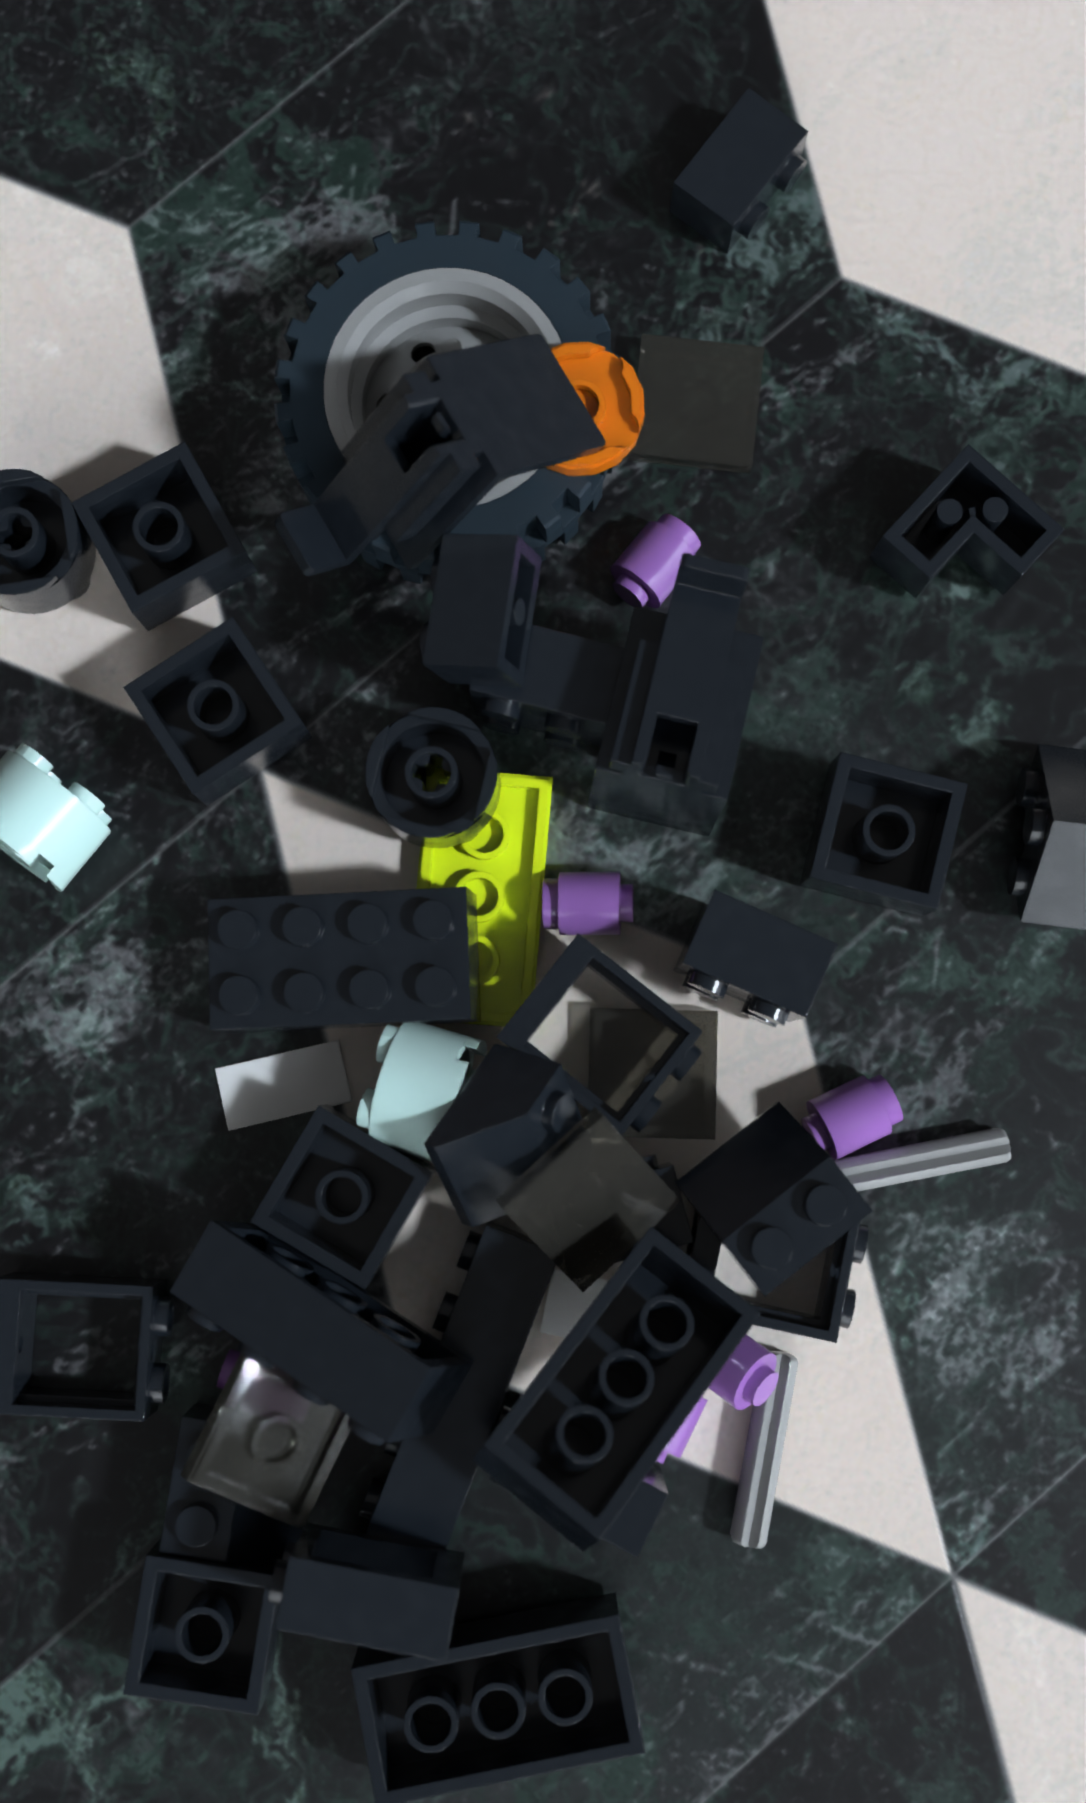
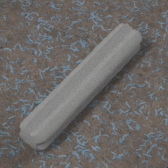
[834,1128,1011,1192]
[730,1350,798,1548]

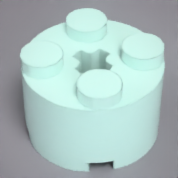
[0,743,112,892]
[356,1023,487,1162]

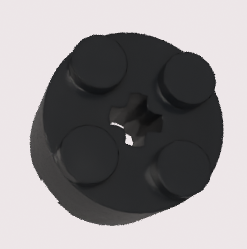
[0,469,96,614]
[365,707,501,848]

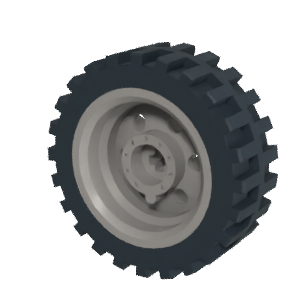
[274,221,618,584]

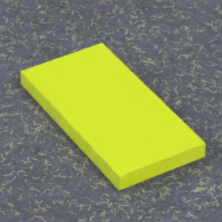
[416,767,553,1027]

